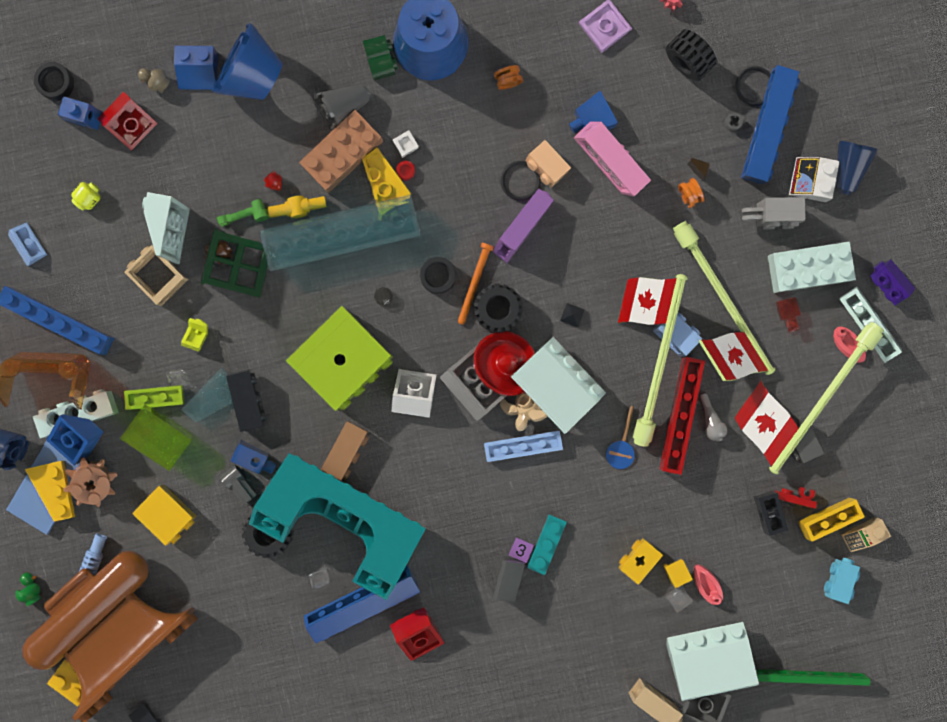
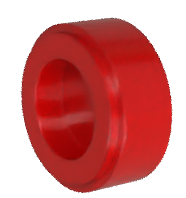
[396,161,415,181]

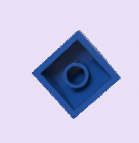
[174,45,218,90]
[46,414,103,466]

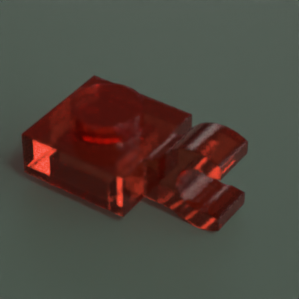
[776,297,801,333]

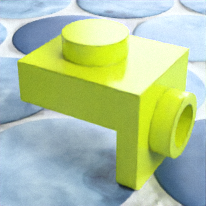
[181,318,208,352]

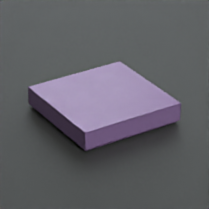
[578,0,632,53]

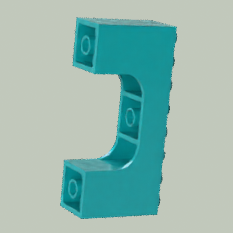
[249,453,426,601]

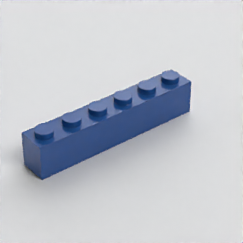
[741,65,800,185]
[0,286,115,355]
[304,565,420,643]

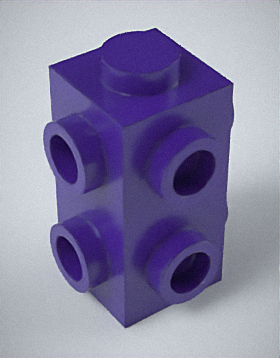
[871,259,916,305]

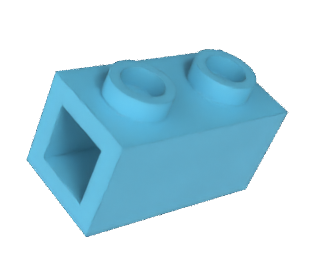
[824,557,860,604]

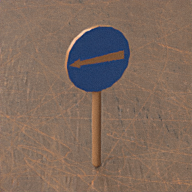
[606,406,635,469]

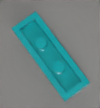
[527,514,567,575]

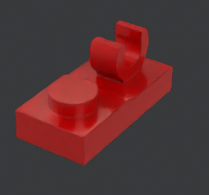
[775,487,817,509]

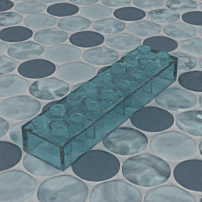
[260,194,421,271]

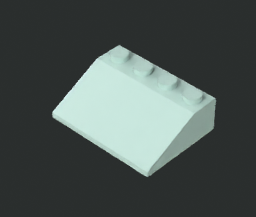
[142,192,190,264]
[511,337,606,434]
[666,622,759,701]

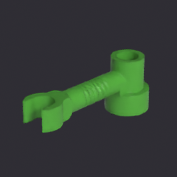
[217,199,270,227]

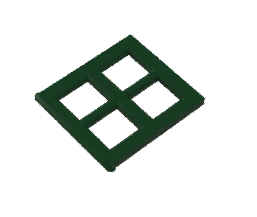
[200,228,273,298]

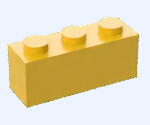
[798,497,864,542]

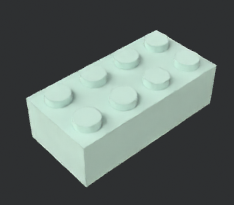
[768,242,856,293]

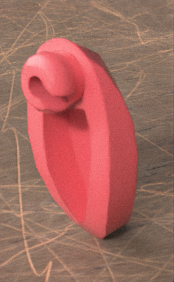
[833,326,866,363]
[693,564,723,605]

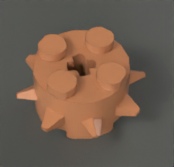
[64,457,118,507]

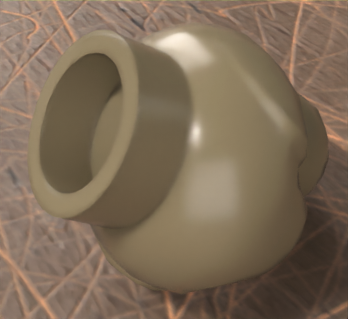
[138,68,170,93]

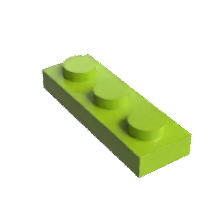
[124,385,185,410]

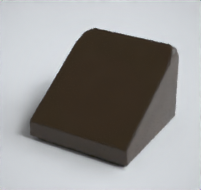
[687,158,710,180]

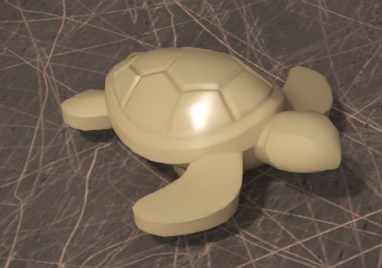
[500,392,547,431]

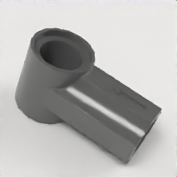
[220,465,258,505]

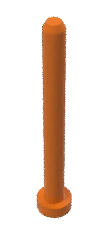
[458,243,494,325]

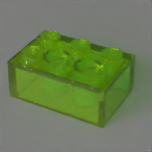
[120,404,193,471]

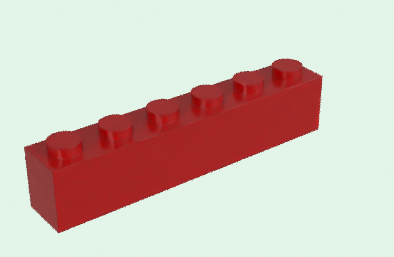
[659,357,705,475]

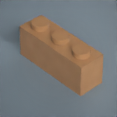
[321,421,369,482]

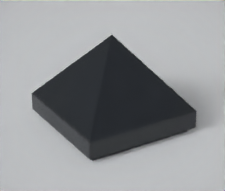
[560,303,585,327]

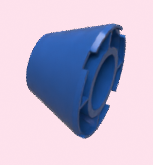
[212,23,283,100]

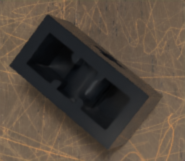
[753,491,788,536]

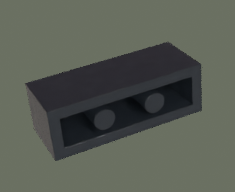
[226,369,266,432]

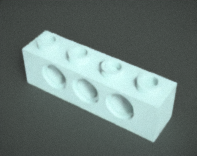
[840,286,902,363]
[33,389,119,438]

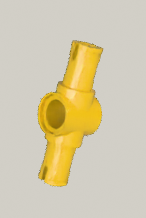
[268,195,327,218]

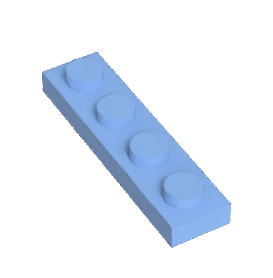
[484,431,563,462]

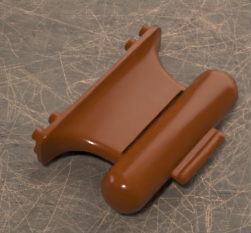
[22,551,198,722]

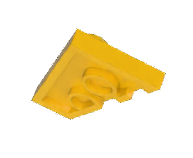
[362,148,411,217]
[25,461,75,522]

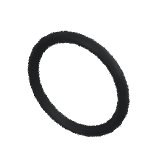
[735,66,771,106]
[501,161,541,201]

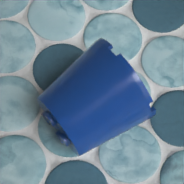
[393,0,469,80]

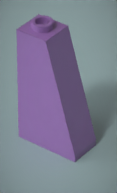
[492,189,554,263]

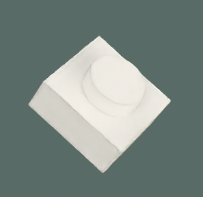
[393,130,419,158]

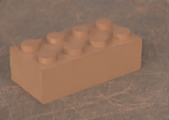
[299,110,383,194]

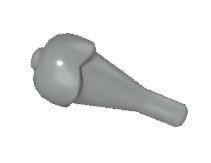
[700,393,727,441]

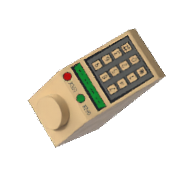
[841,517,891,552]

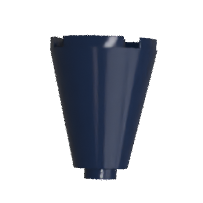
[836,141,877,195]
[0,429,29,470]

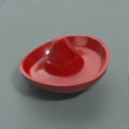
[474,331,535,396]

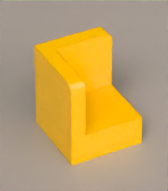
[663,559,693,588]

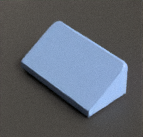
[8,222,47,266]

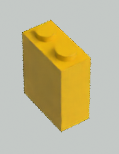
[132,484,196,546]

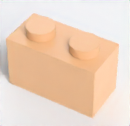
[525,140,571,188]

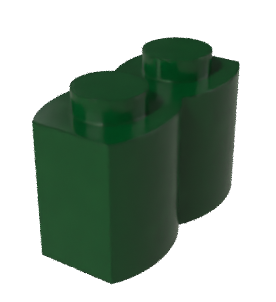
[363,35,398,81]

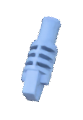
[79,533,107,576]

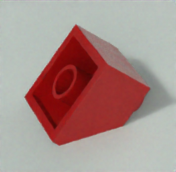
[98,92,158,151]
[390,607,445,661]

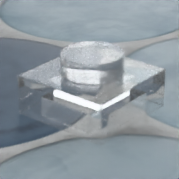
[665,585,693,613]

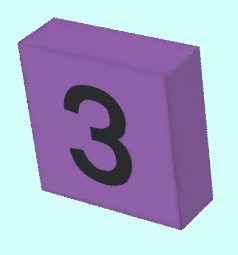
[509,537,534,563]

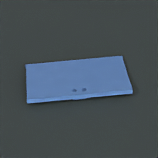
[6,441,81,535]

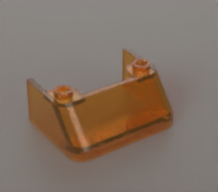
[0,352,90,410]

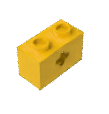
[619,538,663,585]

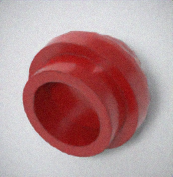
[263,171,282,191]

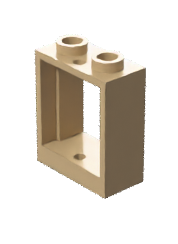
[124,245,188,306]
[629,678,683,722]

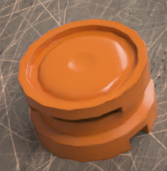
[494,65,523,90]
[678,178,704,209]

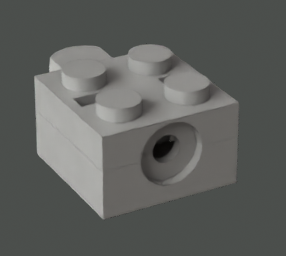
[742,197,805,230]

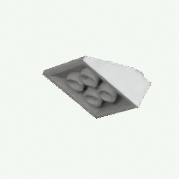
[440,346,506,421]

